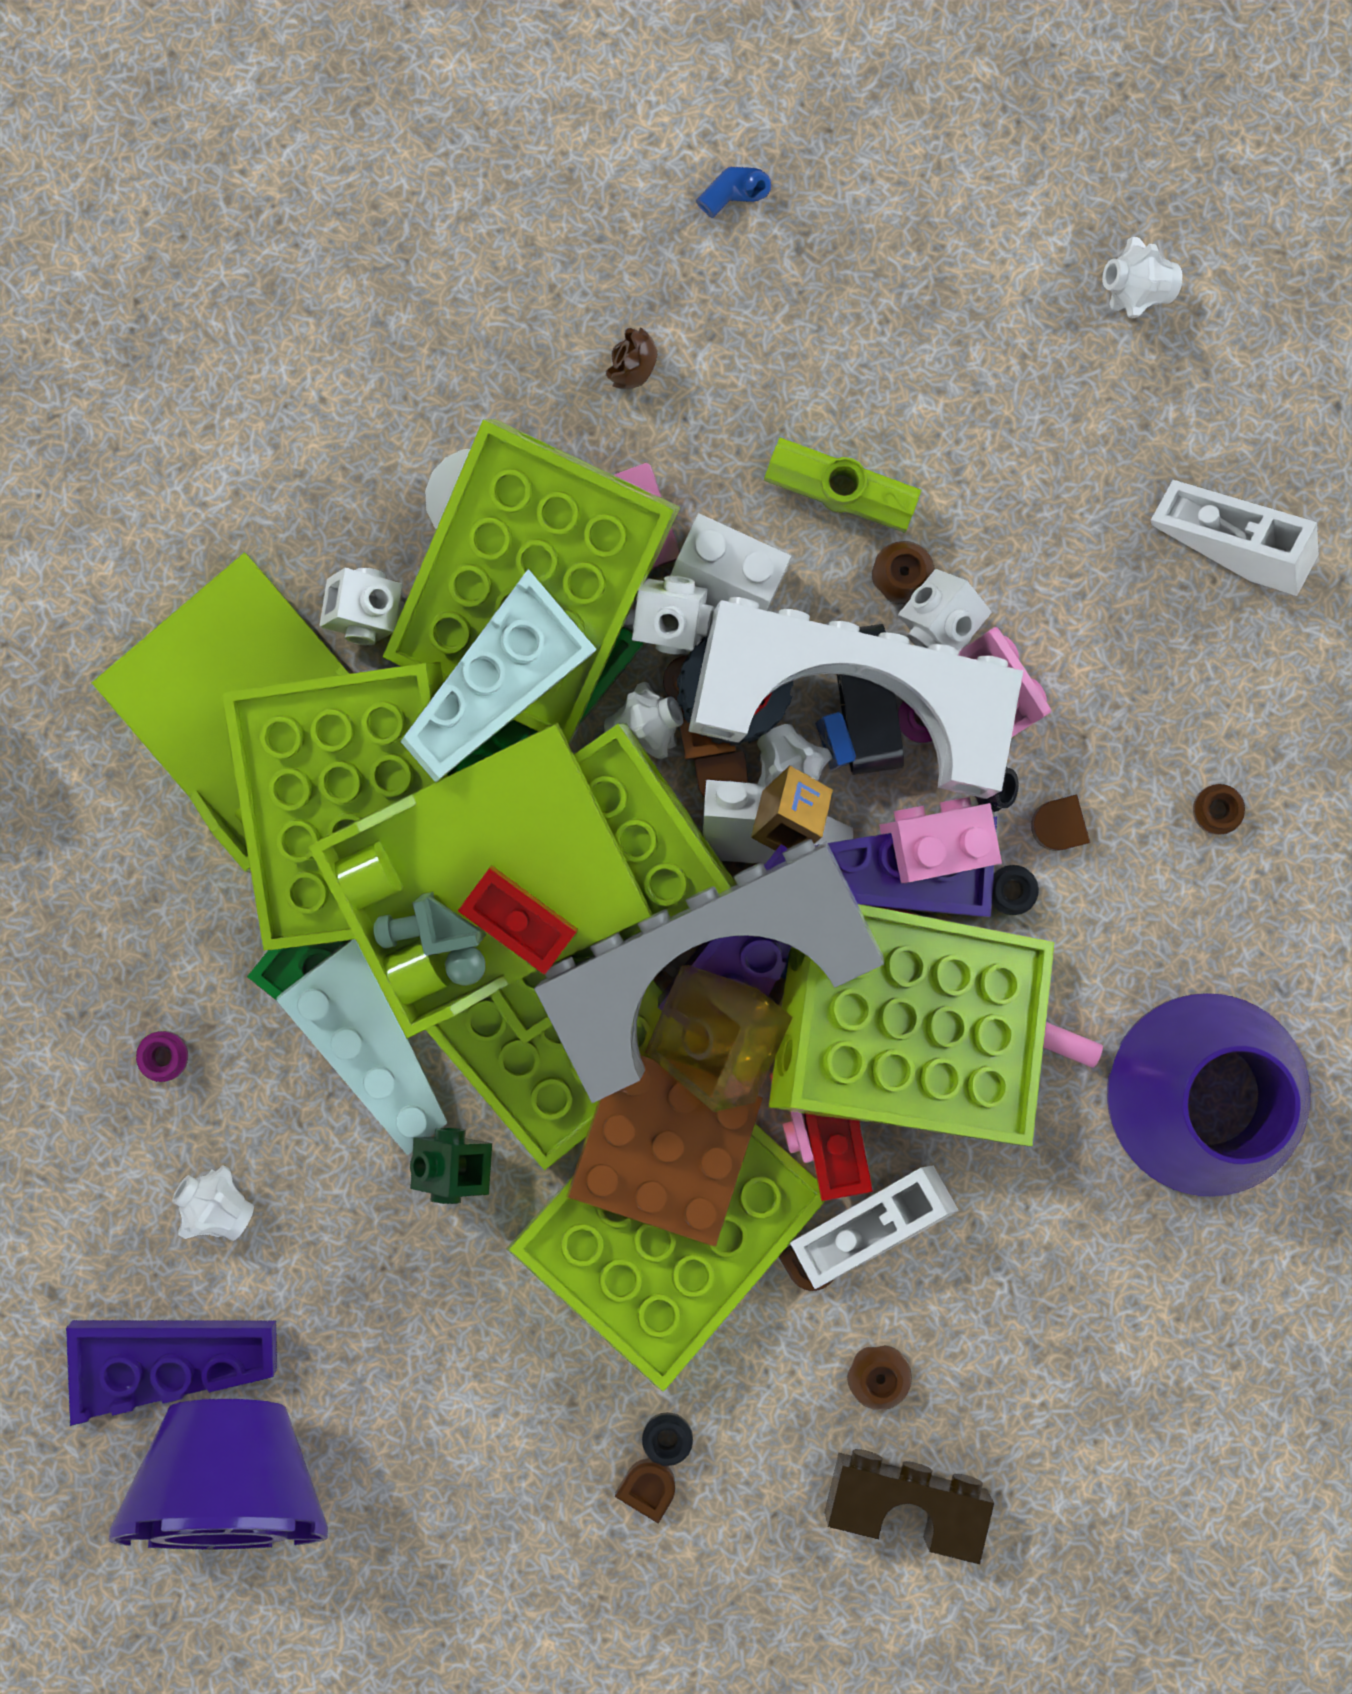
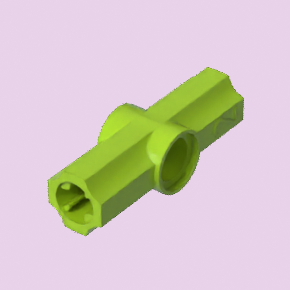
[764,437,922,533]

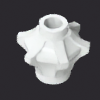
[1102,237,1182,318]
[604,682,683,759]
[757,724,832,788]
[172,1165,254,1241]

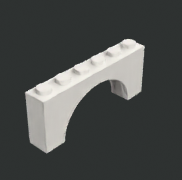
[689,597,1023,799]

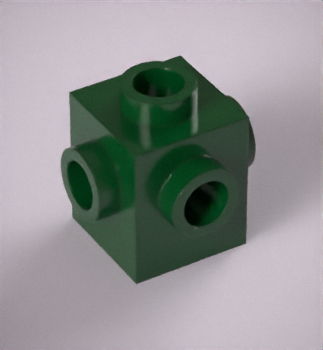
[410,1128,492,1204]

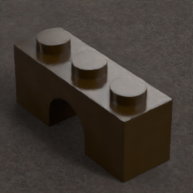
[824,1449,994,1565]

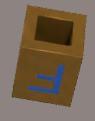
[751,765,833,851]

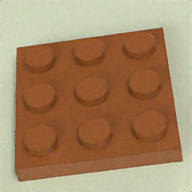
[566,1055,763,1247]

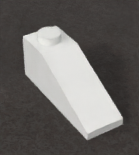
[1151,480,1319,596]
[702,780,853,864]
[790,1166,959,1289]

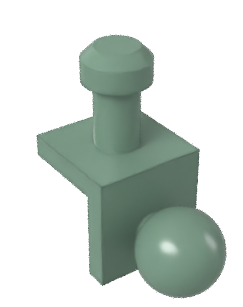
[373,892,486,986]

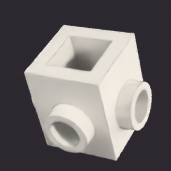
[319,568,404,645]
[898,569,992,652]
[632,576,714,654]

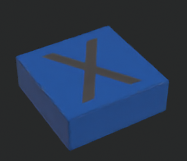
[815,712,856,770]

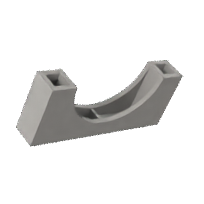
[534,839,884,1103]

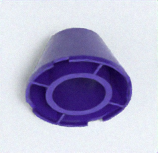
[1107,993,1311,1197]
[109,1399,328,1550]

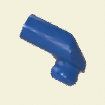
[696,167,772,218]

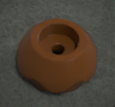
[606,327,658,389]
[872,541,935,604]
[847,1345,912,1410]

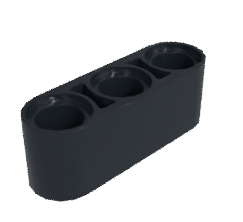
[836,624,904,775]

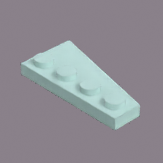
[401,569,597,783]
[276,939,447,1155]

